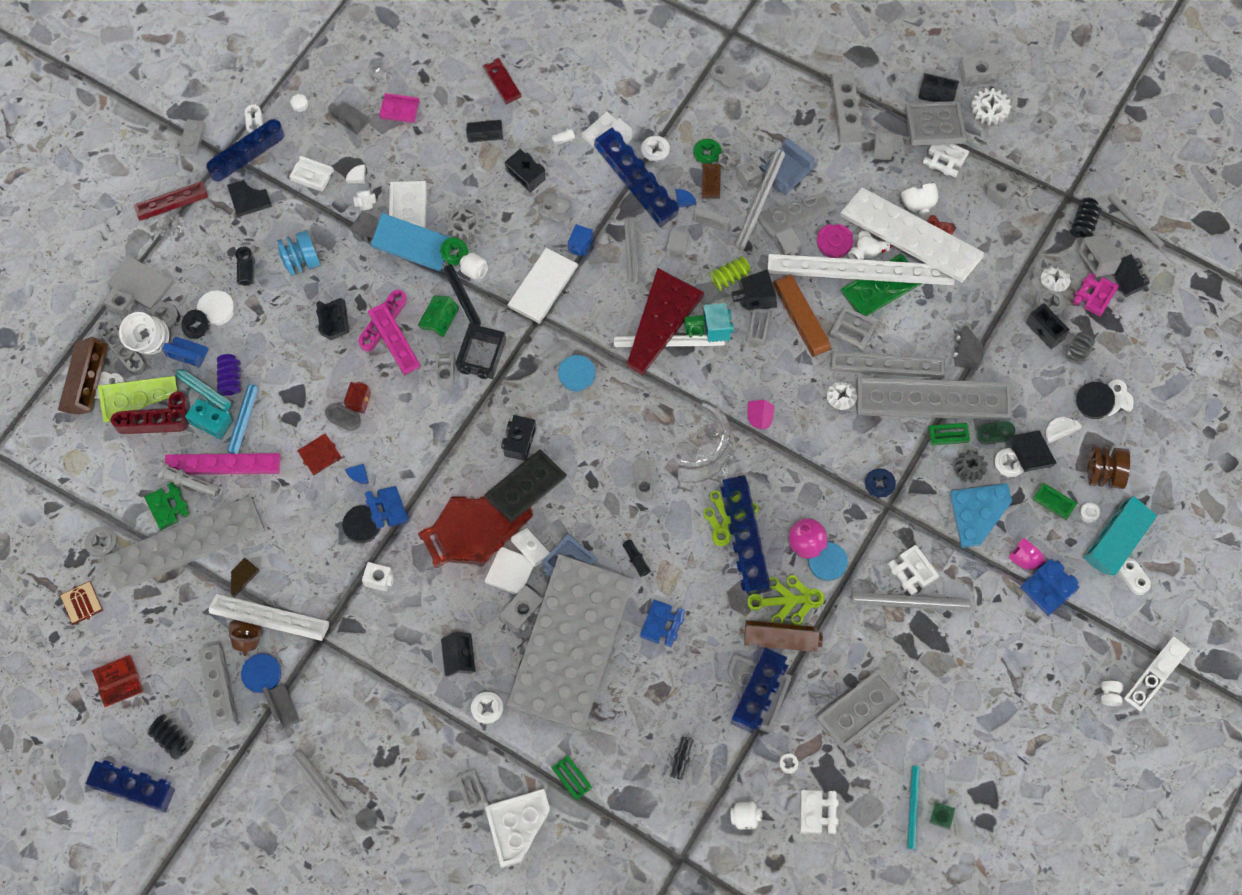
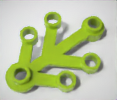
[703,476,758,546]
[747,575,825,625]

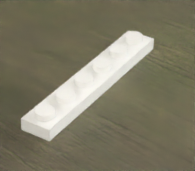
[209,594,329,641]

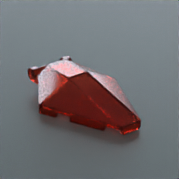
[418,496,533,568]

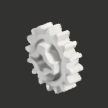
[971,88,1011,125]

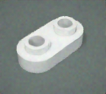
[1118,558,1151,595]

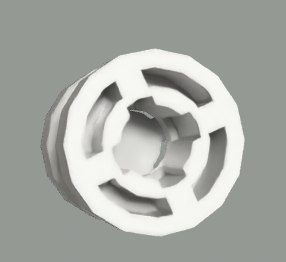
[1101,681,1123,706]

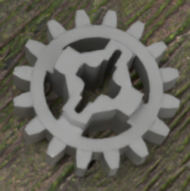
[444,203,484,242]

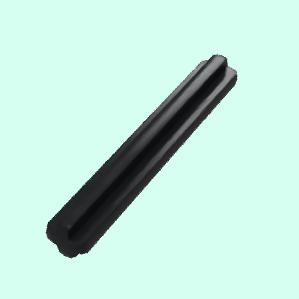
[444,264,481,326]

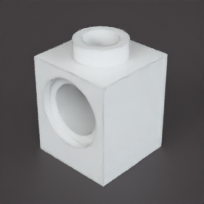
[362,562,394,592]

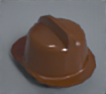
[229,620,262,656]

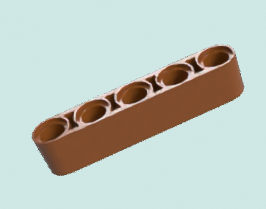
[773,274,831,357]

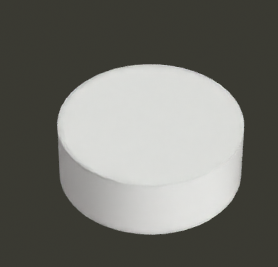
[1079,502,1100,523]

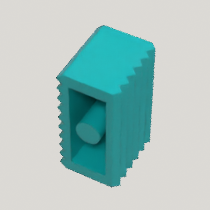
[703,303,734,343]

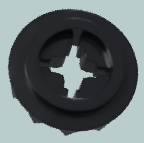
[181,309,210,339]

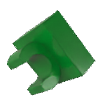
[685,315,704,338]

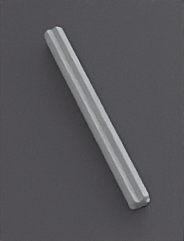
[735,150,785,250]
[851,593,971,611]

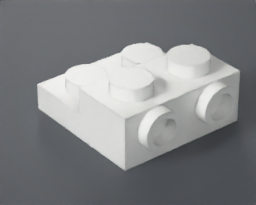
[582,112,632,159]

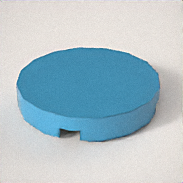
[558,355,596,392]
[808,542,848,581]

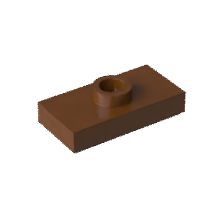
[702,164,721,199]

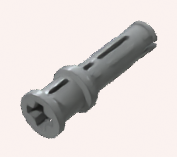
[159,463,219,498]

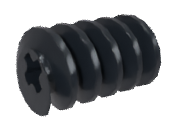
[1070,197,1102,238]
[148,714,193,759]

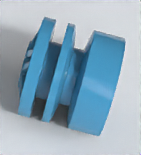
[277,229,321,276]

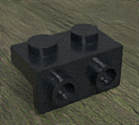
[1115,254,1150,297]
[316,298,349,340]

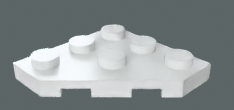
[485,789,550,868]

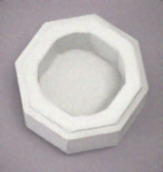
[290,94,308,112]

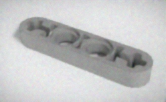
[95,318,145,375]

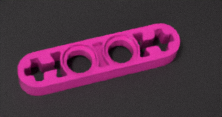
[358,290,407,352]

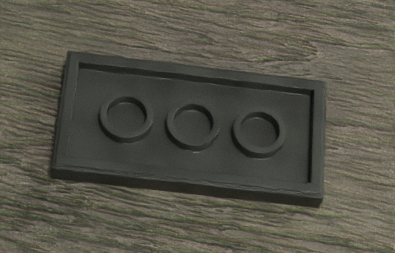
[484,449,567,523]

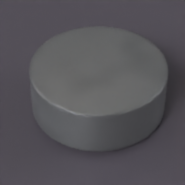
[356,809,377,831]

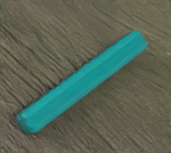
[175,369,231,411]

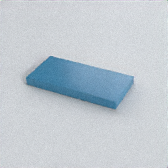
[370,213,451,271]

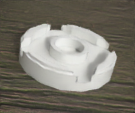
[197,290,235,326]

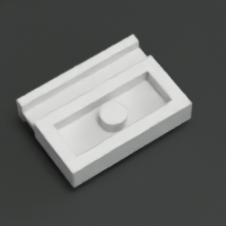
[289,156,334,192]

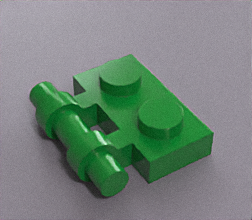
[144,482,190,531]

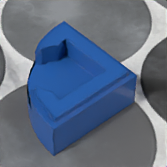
[675,189,696,208]
[345,464,369,484]

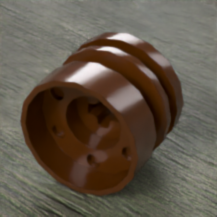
[1087,446,1130,489]

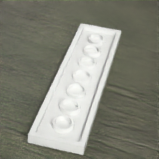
[841,187,984,283]

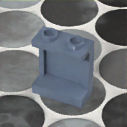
[759,138,815,196]

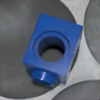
[568,224,593,256]

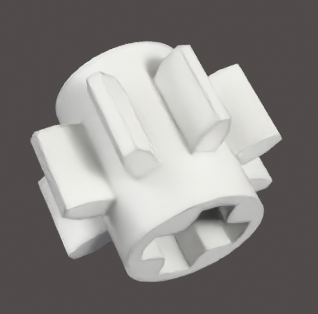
[353,190,376,210]

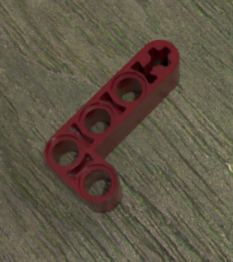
[110,391,190,434]

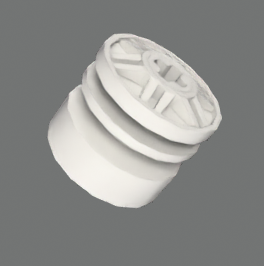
[119,312,170,355]

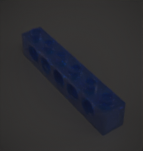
[594,127,679,228]
[720,475,772,596]

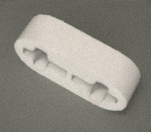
[245,105,264,138]

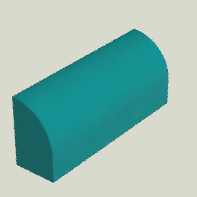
[1083,496,1157,576]

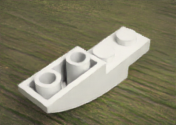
[1124,636,1190,712]

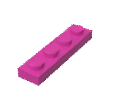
[368,303,421,376]

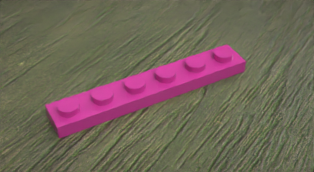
[164,453,281,475]

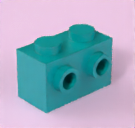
[185,398,233,440]

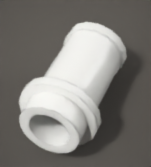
[551,128,575,146]

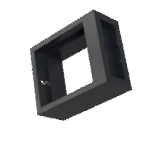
[455,323,506,379]

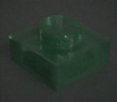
[929,802,956,830]

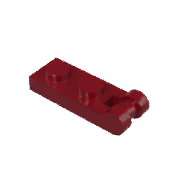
[483,58,521,105]

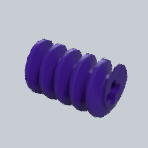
[217,354,241,396]

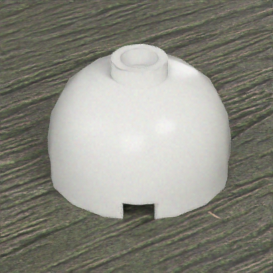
[901,183,939,215]

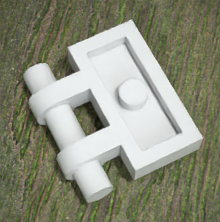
[923,144,969,178]
[888,545,939,596]
[800,790,839,834]

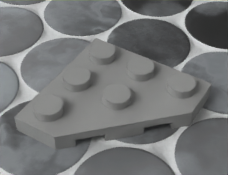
[728,654,792,733]

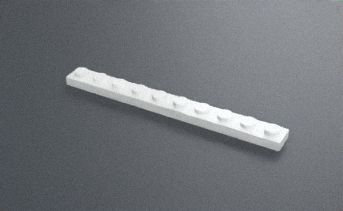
[768,254,955,285]

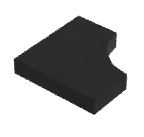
[227,180,272,218]

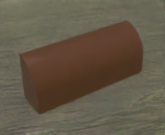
[58,337,108,415]

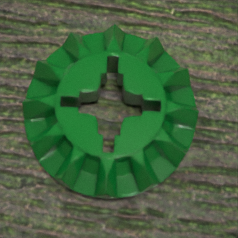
[693,138,722,164]
[439,237,469,266]

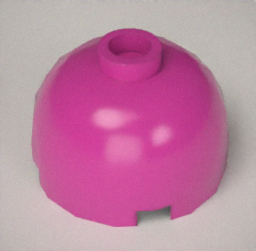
[788,518,828,559]

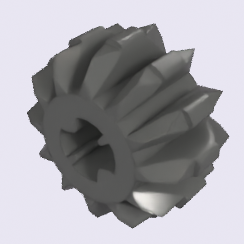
[1066,332,1095,365]
[954,450,988,483]

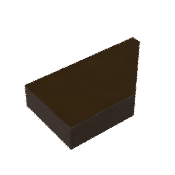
[231,557,260,598]

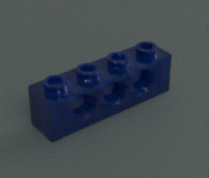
[731,647,789,734]
[85,760,175,813]

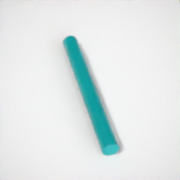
[907,766,920,850]

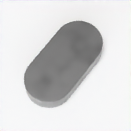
[325,403,361,431]

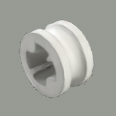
[780,754,798,774]

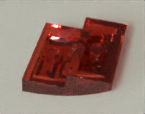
[92,655,144,707]

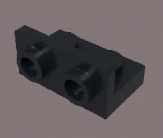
[918,73,959,102]

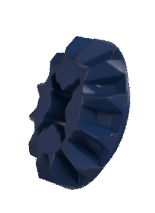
[865,468,896,498]

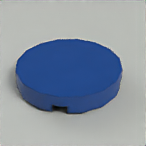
[241,653,281,694]

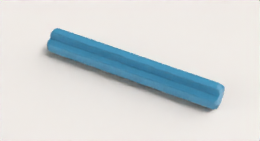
[227,384,258,454]

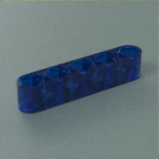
[206,119,284,182]

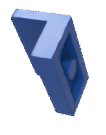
[162,337,209,368]

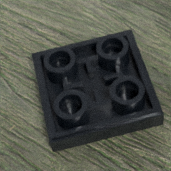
[1008,430,1057,472]

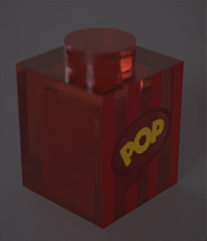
[344,382,371,414]

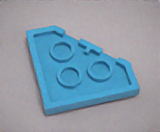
[950,483,1012,548]

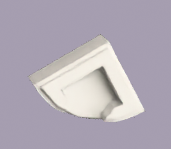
[346,165,365,184]

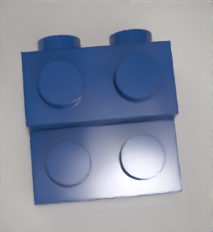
[1020,558,1080,616]

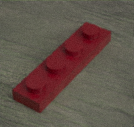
[134,181,208,221]

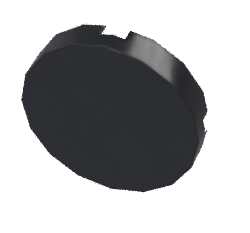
[1076,382,1115,419]
[342,505,381,544]

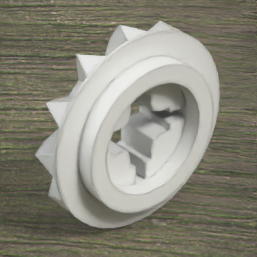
[641,136,670,162]
[1041,266,1071,292]
[827,381,857,410]
[994,448,1024,478]
[471,692,503,724]

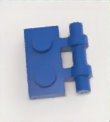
[365,486,408,529]
[640,600,685,647]

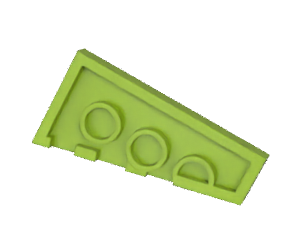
[98,375,178,423]

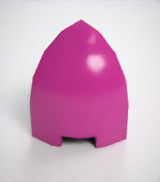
[747,400,774,430]
[1008,538,1046,570]

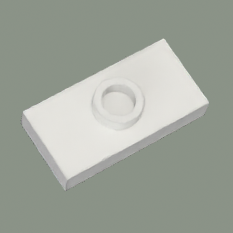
[511,528,550,567]

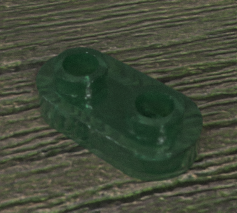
[976,421,1015,445]

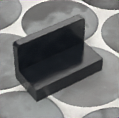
[466,120,503,143]
[441,632,476,677]

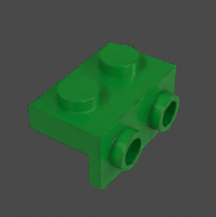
[418,295,459,337]

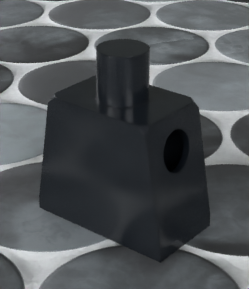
[731,269,777,310]

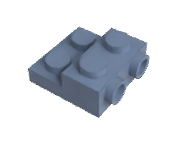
[542,534,598,578]

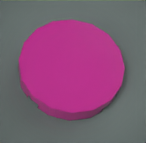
[817,224,854,258]

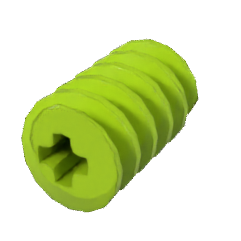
[709,256,751,292]

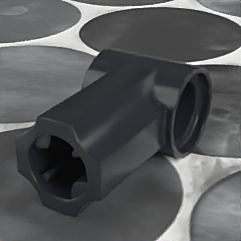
[235,246,255,286]

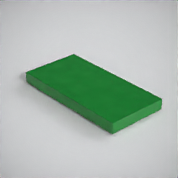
[841,253,922,317]

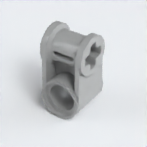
[435,351,456,389]

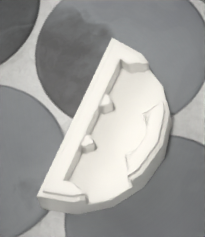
[1045,416,1082,444]

